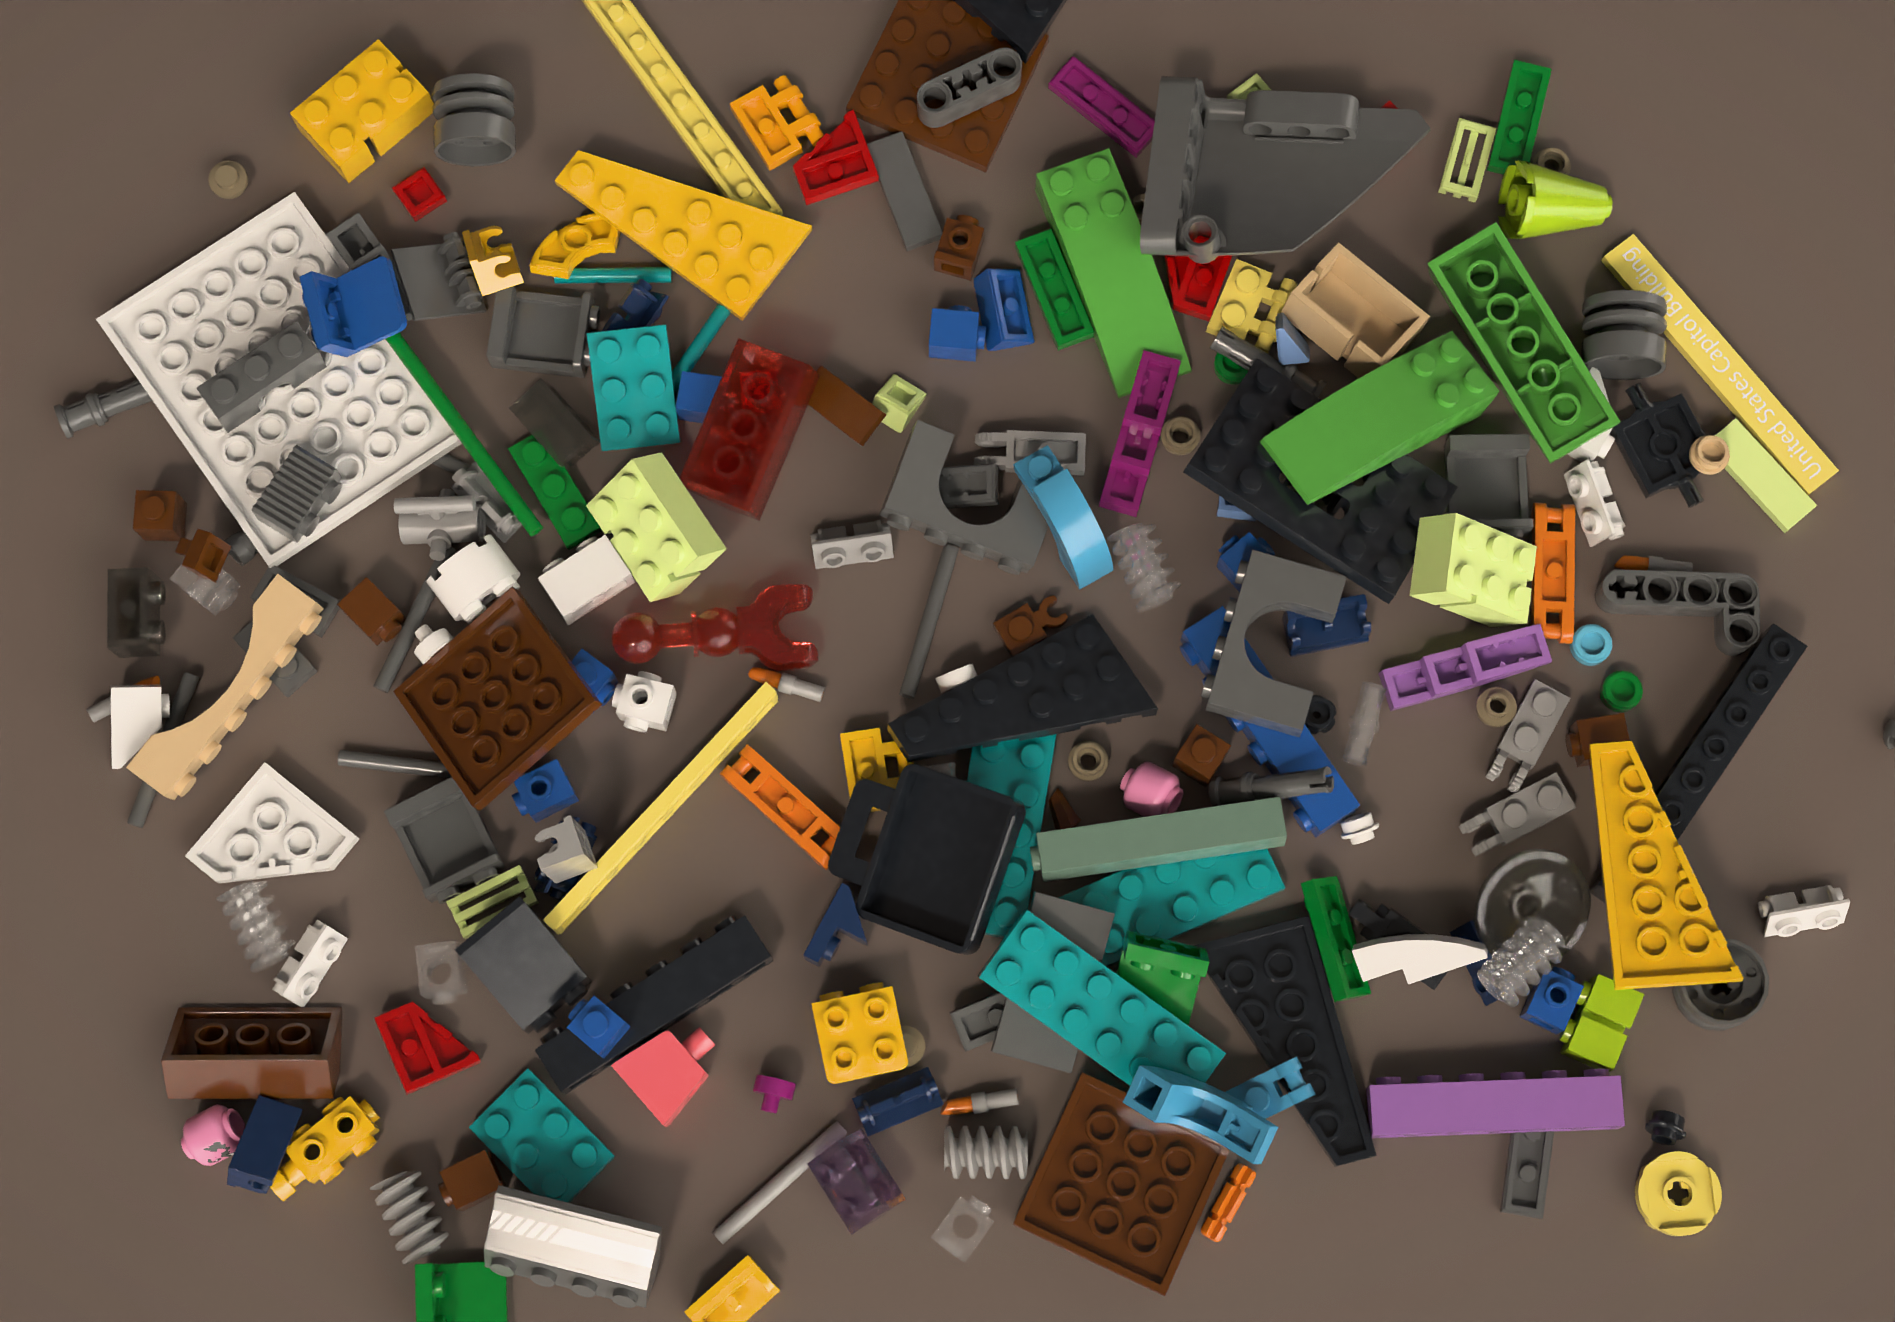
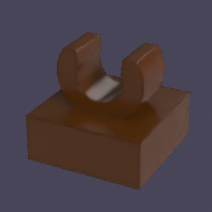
[175,528,232,583]

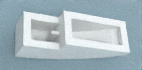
[1352,934,1488,984]

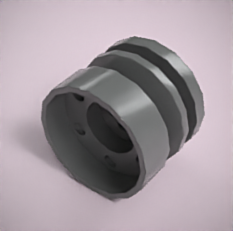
[432,73,516,167]
[1581,290,1667,380]
[1672,938,1769,1031]

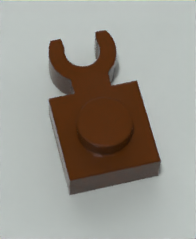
[993,595,1068,657]

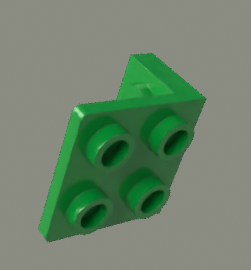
[1116,931,1209,1025]
[415,1262,508,1322]

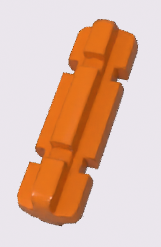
[1201,1163,1256,1242]

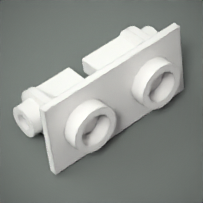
[1564,459,1625,547]
[1758,885,1850,937]
[272,920,348,1007]

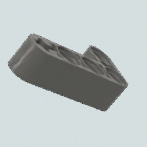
[1594,570,1760,656]

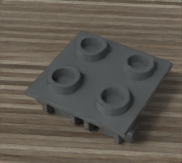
[391,232,486,321]

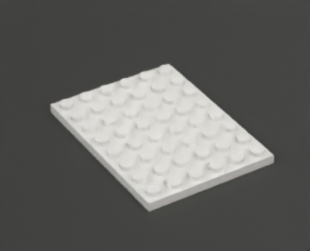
[96,192,462,568]

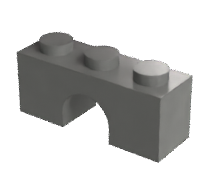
[197,321,327,433]

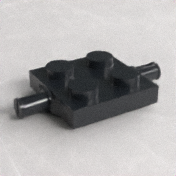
[1610,383,1705,508]

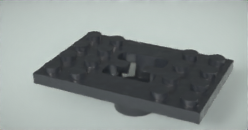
[1183,359,1458,604]

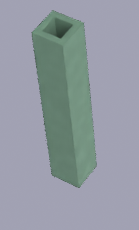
[1030,797,1287,882]

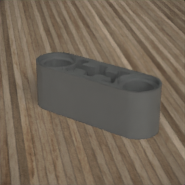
[917,48,1022,128]

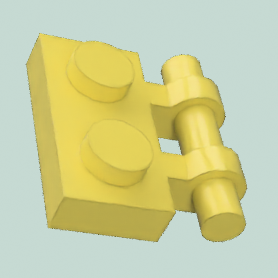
[1206,259,1298,353]

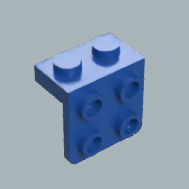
[299,256,407,358]

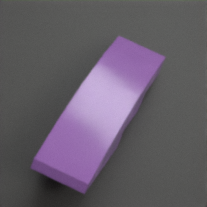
[1379,624,1552,711]

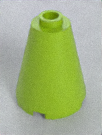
[1498,161,1613,240]

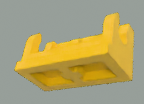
[462,226,524,296]
[684,1255,780,1322]

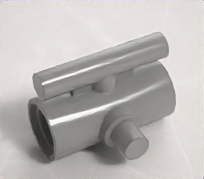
[394,489,486,561]

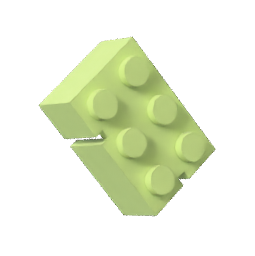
[586,452,727,602]
[1409,513,1537,627]

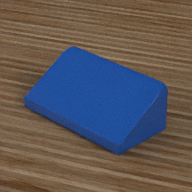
[974,268,1035,351]

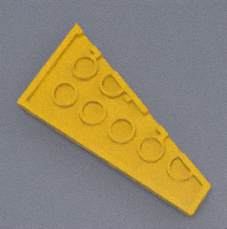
[555,150,812,321]

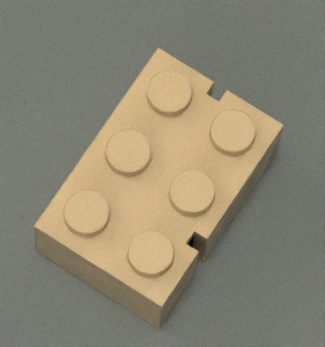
[1281,242,1430,378]

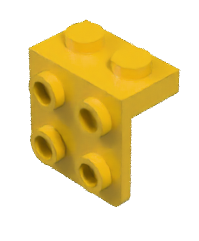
[811,982,908,1084]

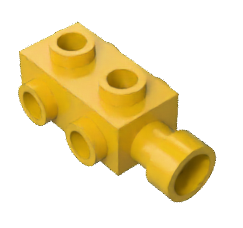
[270,1096,380,1202]

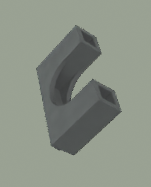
[879,420,1048,575]
[1201,550,1347,737]

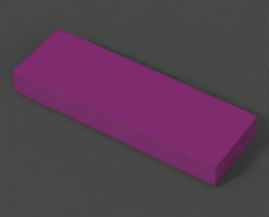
[1048,56,1155,158]

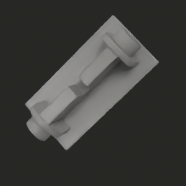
[451,462,522,543]
[810,520,894,569]

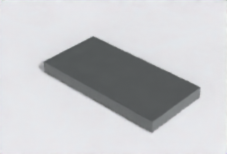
[991,891,1115,1073]

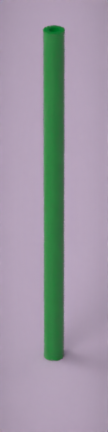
[385,332,543,536]

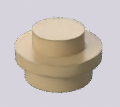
[1689,435,1730,475]

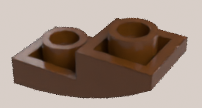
[798,365,886,446]

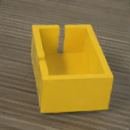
[290,39,434,183]

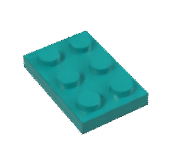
[587,324,681,451]
[469,1068,616,1203]

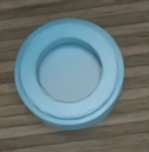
[1570,624,1612,666]

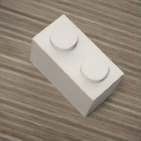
[538,535,635,625]

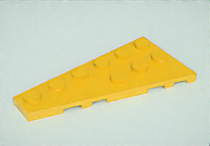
[1589,741,1744,990]

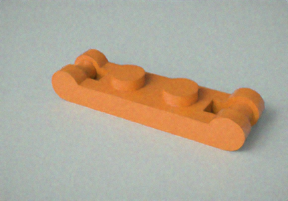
[1530,503,1575,644]
[719,744,840,870]

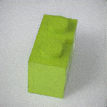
[1559,974,1645,1072]

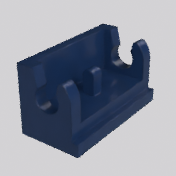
[1282,594,1371,657]
[227,1095,302,1194]

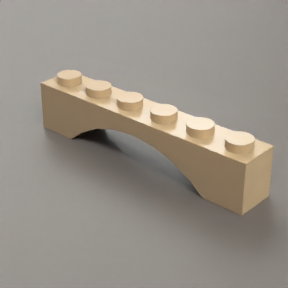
[126,574,324,800]

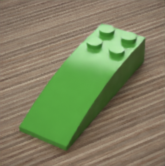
[1035,148,1191,398]
[1427,222,1620,464]
[1260,331,1500,505]

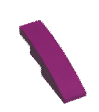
[1098,350,1181,517]

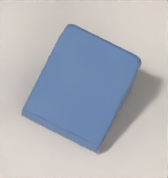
[1275,313,1310,365]

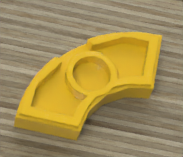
[529,213,621,279]

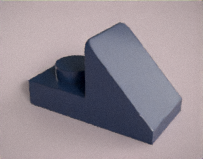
[803,883,868,967]

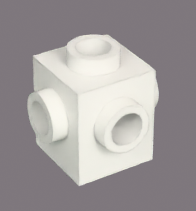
[612,671,677,732]

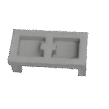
[535,815,598,884]

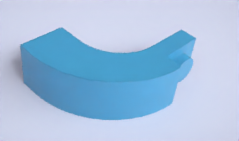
[1013,445,1114,590]
[1123,1065,1278,1164]

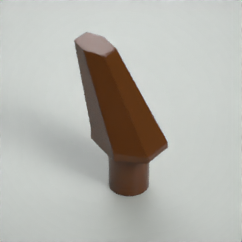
[1048,788,1081,830]

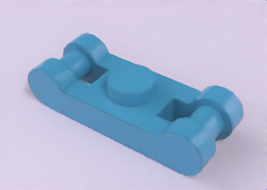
[1226,1057,1316,1119]

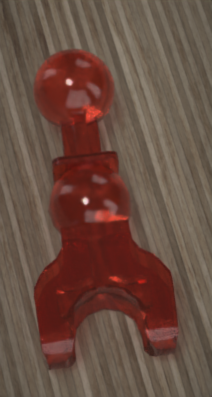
[611,584,819,671]

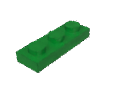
[1486,60,1552,175]
[1015,229,1095,351]
[508,429,602,550]
[1300,876,1371,1002]

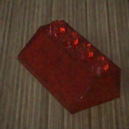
[679,338,820,521]

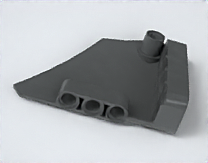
[1140,76,1431,264]

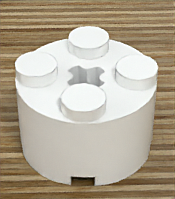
[426,535,520,624]

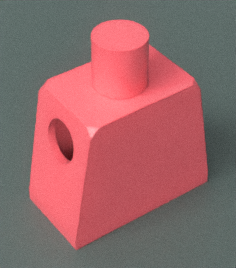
[611,1027,715,1127]

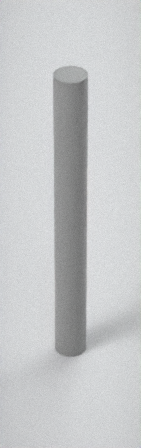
[712,1121,847,1244]

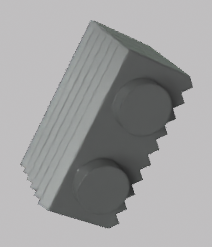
[252,445,342,543]

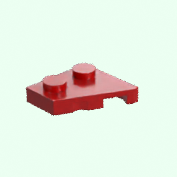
[793,110,879,205]
[1165,236,1233,322]
[374,1001,480,1095]

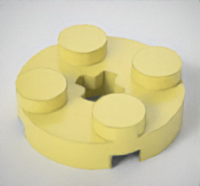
[1635,1151,1722,1236]

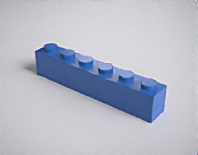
[1179,606,1360,838]

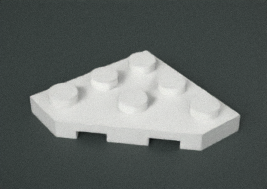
[185,762,359,883]

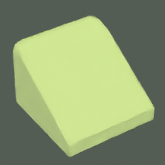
[872,374,927,433]

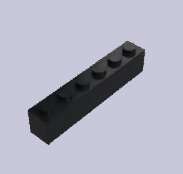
[535,915,773,1095]

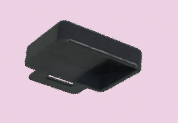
[828,764,1026,955]

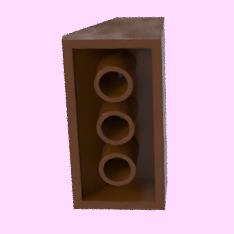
[161,1007,342,1100]

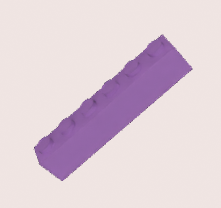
[1366,1069,1625,1138]

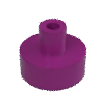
[753,1075,796,1114]

